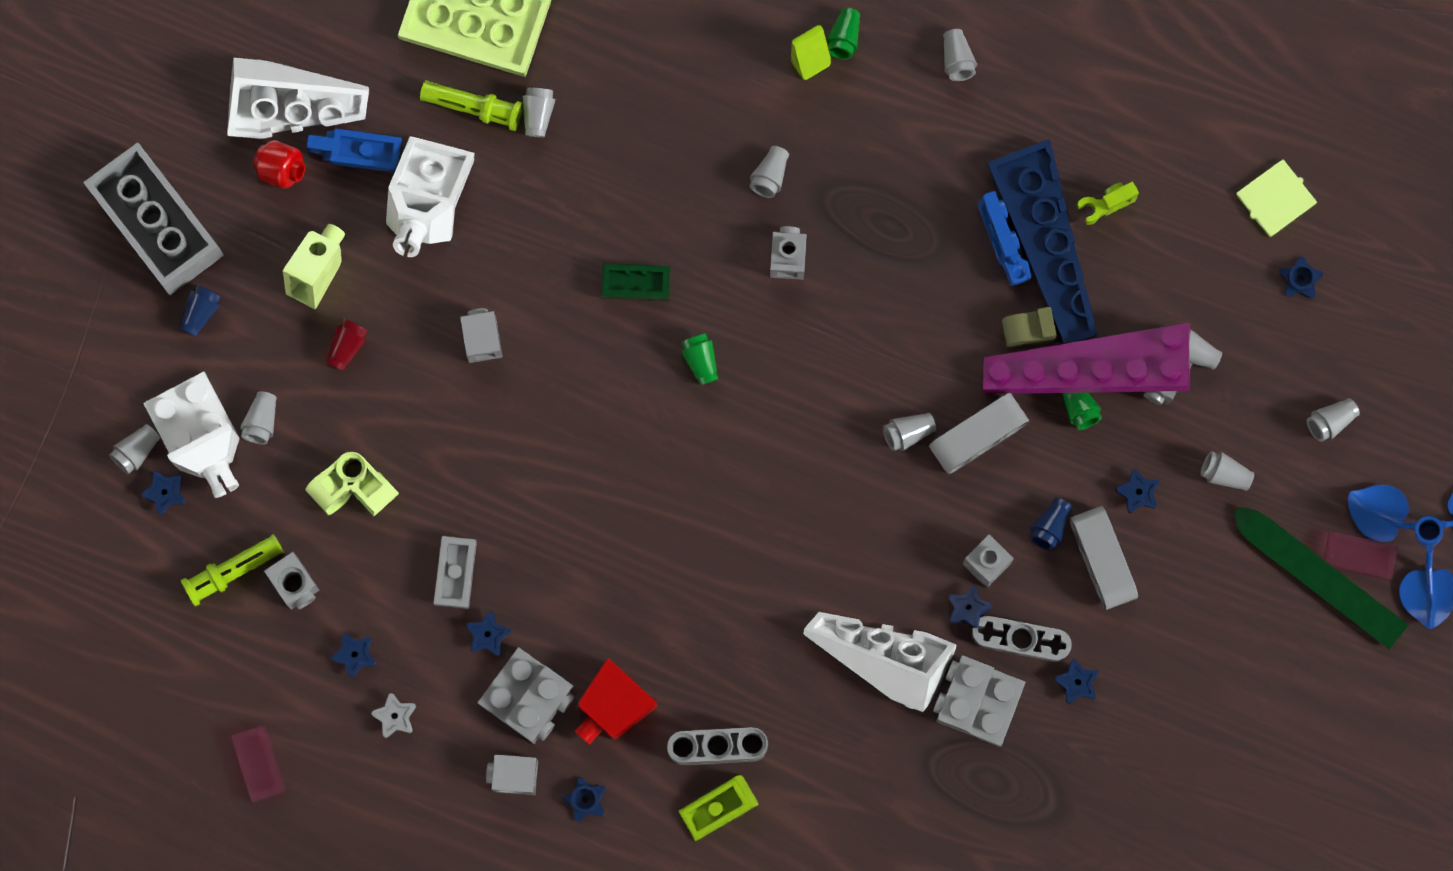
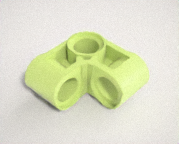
[305,452,399,516]

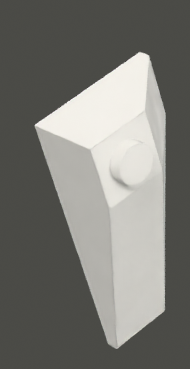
[227,58,369,139]
[803,612,957,712]

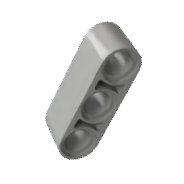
[929,393,1030,475]
[1069,506,1138,610]
[667,727,768,765]

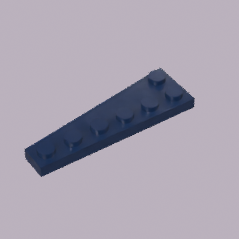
[987,139,1097,344]

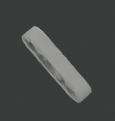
[972,616,1072,662]

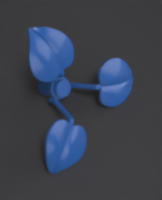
[1348,485,1453,629]

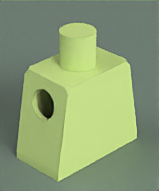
[283,224,345,309]

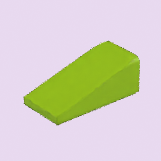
[791,25,831,80]
[678,775,759,841]

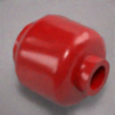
[253,140,306,189]

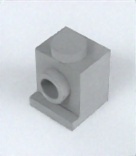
[770,226,807,280]

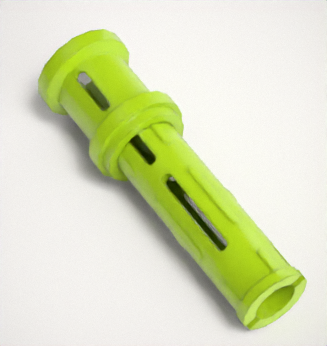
[420,80,523,131]
[181,534,284,607]

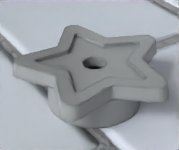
[372,693,416,738]

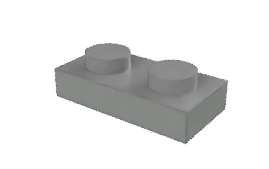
[434,536,477,609]

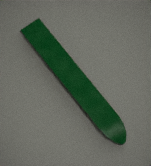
[1234,507,1409,649]

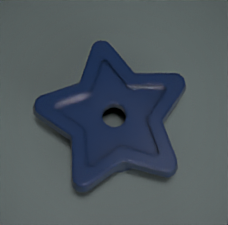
[1279,256,1323,298]
[1115,470,1159,513]
[142,471,185,515]
[949,586,992,629]
[466,612,511,656]
[332,634,376,678]
[1054,659,1099,704]
[562,777,606,822]

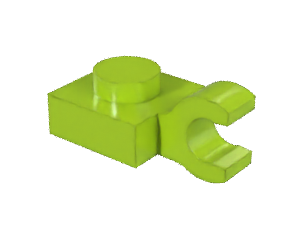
[1076,181,1139,225]

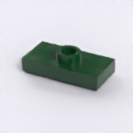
[601,263,670,301]

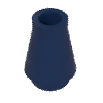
[179,284,221,337]
[1029,498,1072,551]

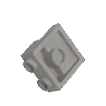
[478,647,575,744]
[933,655,1026,747]

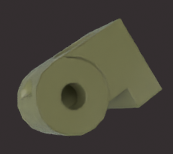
[1002,307,1057,348]

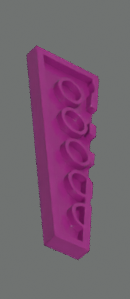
[983,323,1191,394]

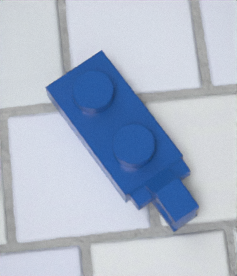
[307,128,403,173]
[977,191,1031,286]

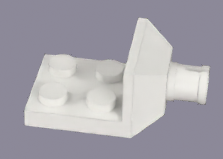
[386,136,475,257]
[143,372,240,498]

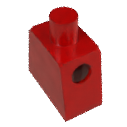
[574,658,658,745]

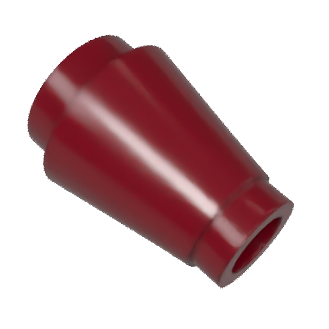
[325,318,368,371]

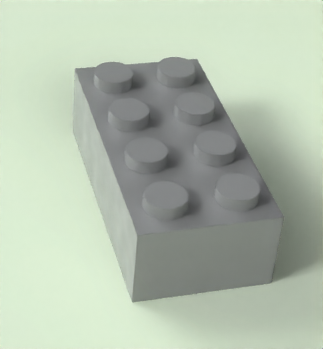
[83,142,224,295]

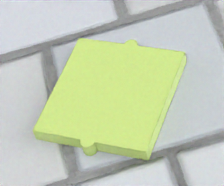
[1236,159,1317,237]

